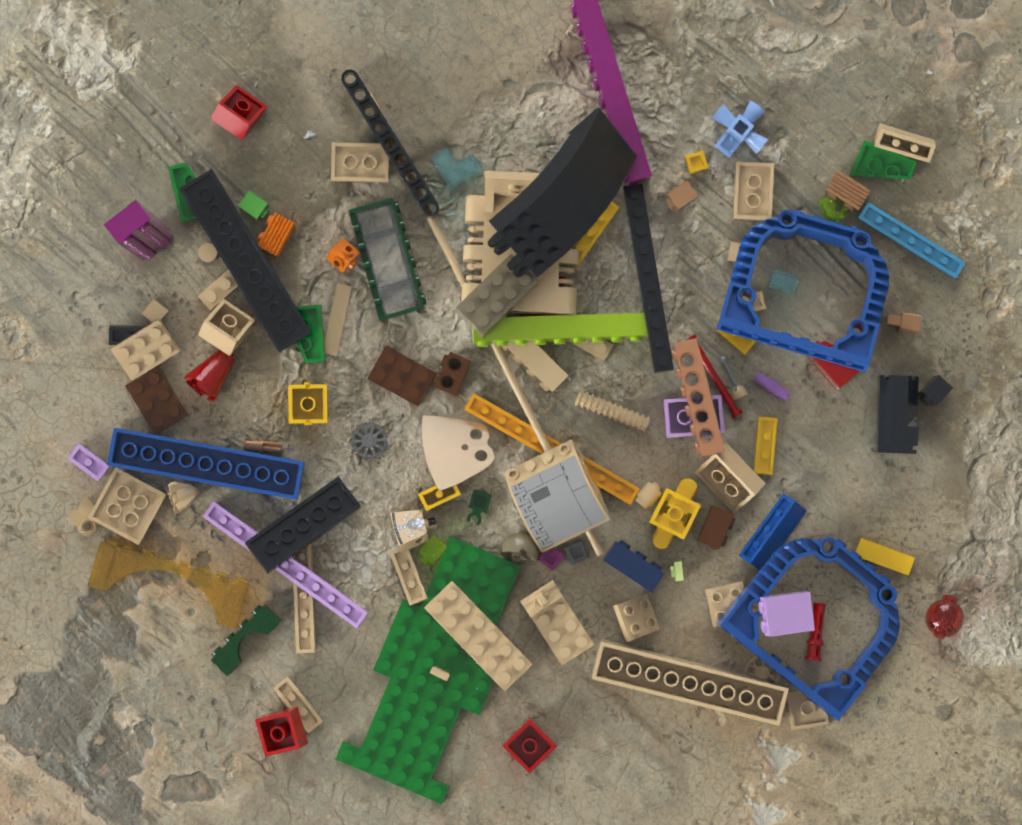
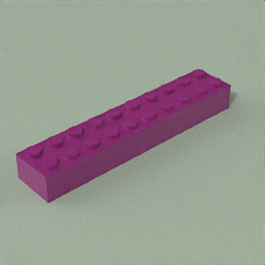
[570,0,652,186]
[104,200,174,261]

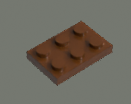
[368,345,436,406]
[125,366,188,435]

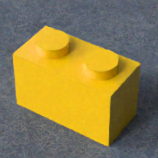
[418,485,461,511]

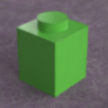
[238,191,269,221]

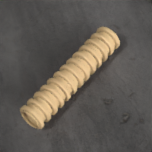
[575,389,651,433]

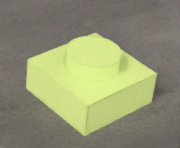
[670,561,684,581]

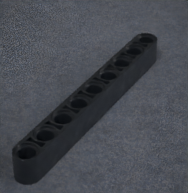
[341,69,440,219]

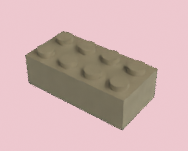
[456,254,538,338]

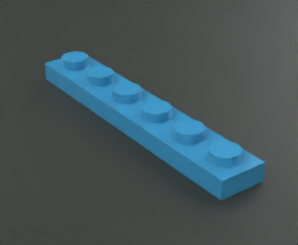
[857,202,966,279]

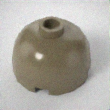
[500,530,539,565]

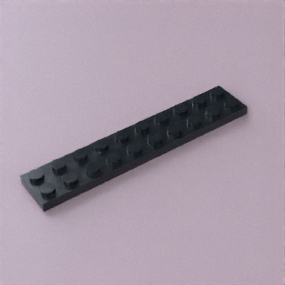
[179,169,312,353]

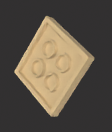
[88,467,167,545]

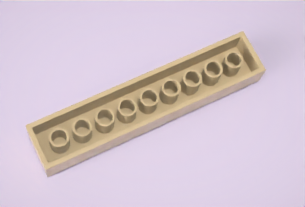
[591,639,789,726]

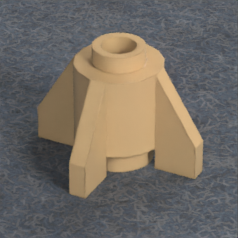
[163,481,199,515]

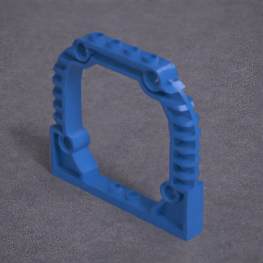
[716,210,889,372]
[716,537,900,721]

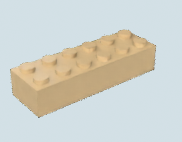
[424,580,533,691]

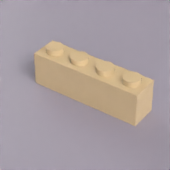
[501,342,569,393]

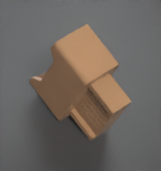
[884,312,922,335]

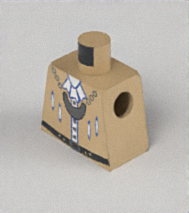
[390,510,437,553]

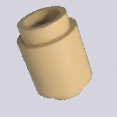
[635,481,663,510]

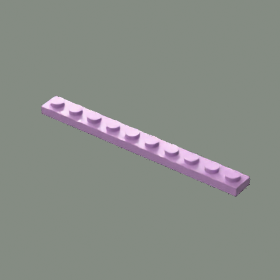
[203,501,369,629]

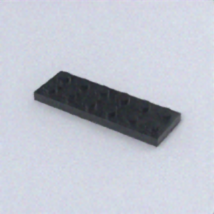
[245,476,361,574]

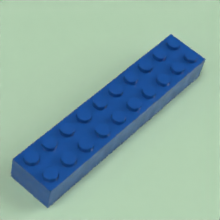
[107,428,305,500]

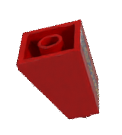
[807,341,859,390]

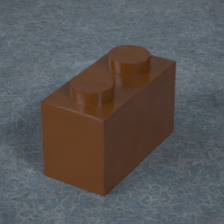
[697,505,736,549]

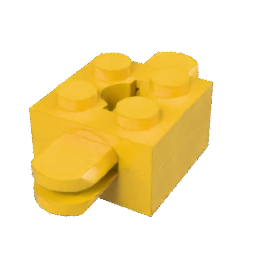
[649,478,701,549]

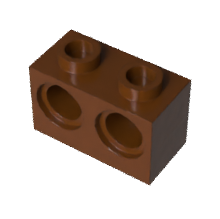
[433,352,471,397]

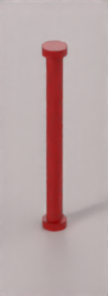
[686,334,743,418]

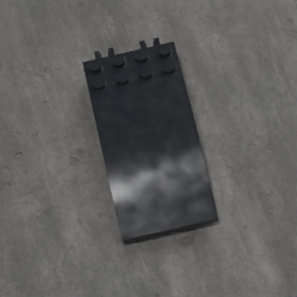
[487,107,637,278]

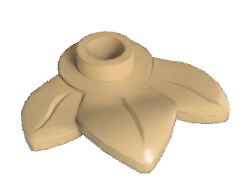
[68,498,100,536]

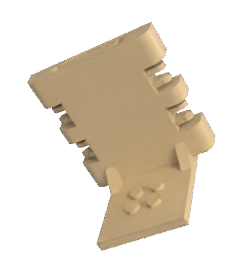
[461,171,579,316]

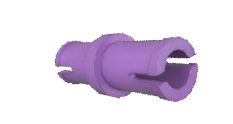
[752,372,791,402]

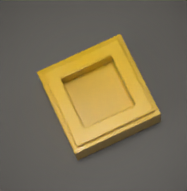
[685,150,709,175]

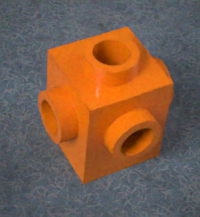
[326,238,360,273]

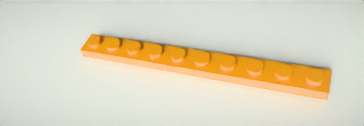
[464,393,640,505]

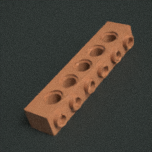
[671,338,725,458]

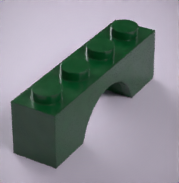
[211,604,282,676]

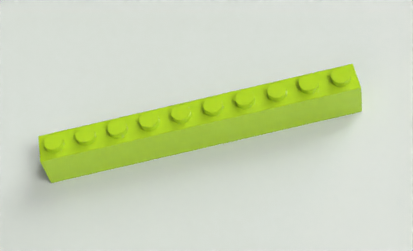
[472,312,648,347]

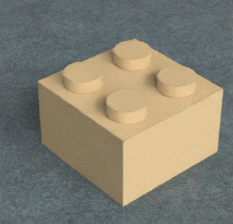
[198,299,255,356]

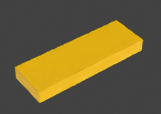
[753,416,778,475]
[855,538,915,576]

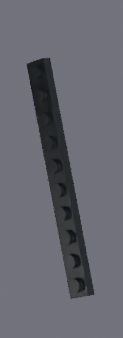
[623,184,674,373]

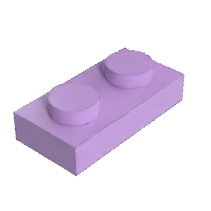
[67,443,110,482]

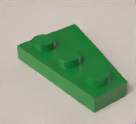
[849,140,917,180]
[168,162,198,223]
[297,304,326,364]

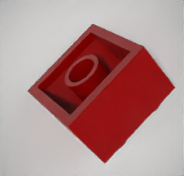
[211,85,268,140]

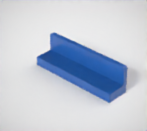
[739,493,807,571]

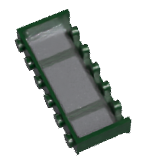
[348,198,427,322]

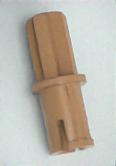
[243,438,282,454]

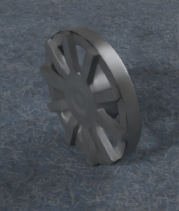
[351,423,387,459]

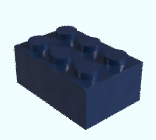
[602,540,665,593]

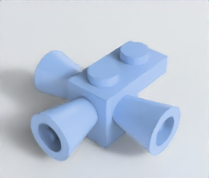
[712,101,768,158]

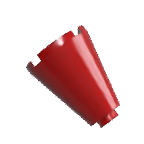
[184,349,235,402]

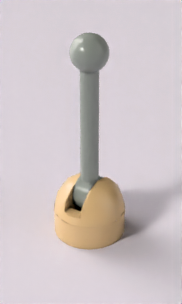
[720,356,748,401]

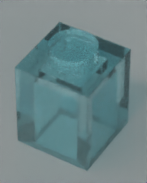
[768,269,799,295]

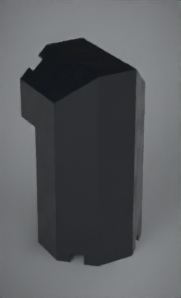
[876,375,919,454]

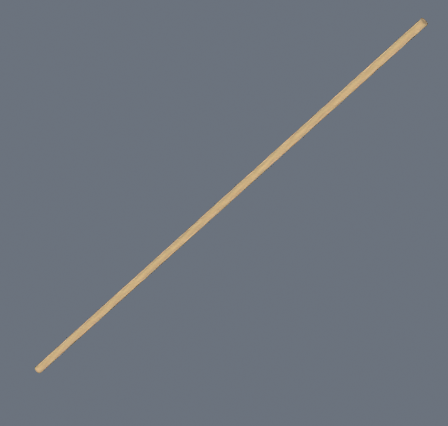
[365,92,604,556]

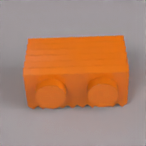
[256,212,297,258]

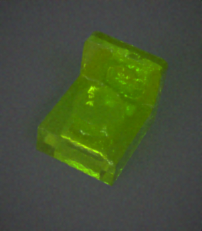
[818,196,848,221]
[418,535,448,566]

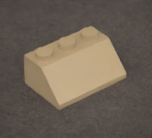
[694,442,766,514]

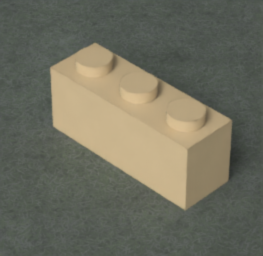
[874,123,936,163]

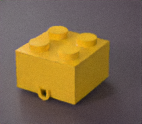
[288,383,329,425]

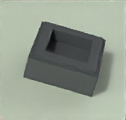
[564,540,589,565]

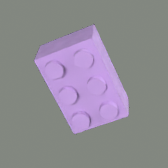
[663,395,725,438]

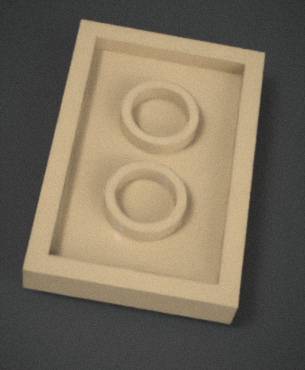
[331,142,389,183]
[733,161,774,221]
[110,319,180,381]

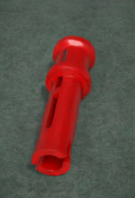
[804,602,826,662]

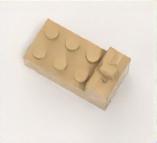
[520,580,594,666]

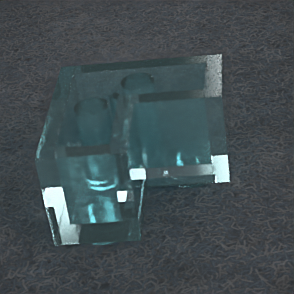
[430,147,483,192]

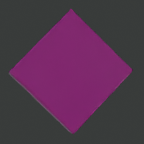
[538,548,564,571]

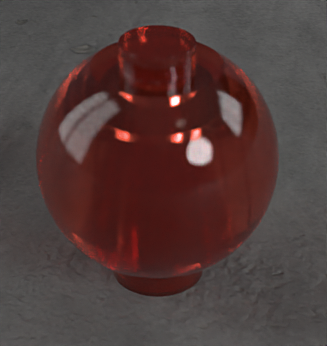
[925,595,964,639]

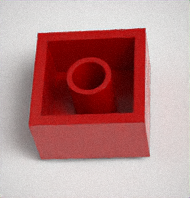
[255,707,308,757]
[502,717,557,774]

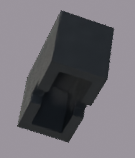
[918,375,953,406]

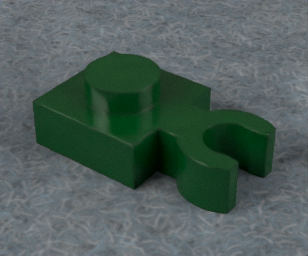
[467,489,492,525]

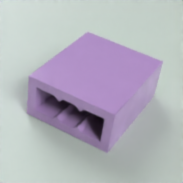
[758,591,815,637]

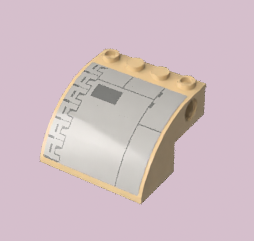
[504,439,611,553]

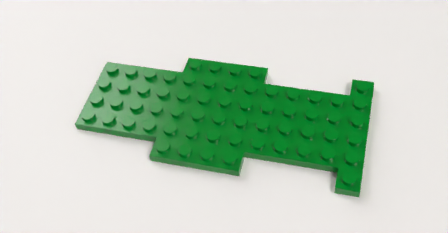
[336,536,521,804]

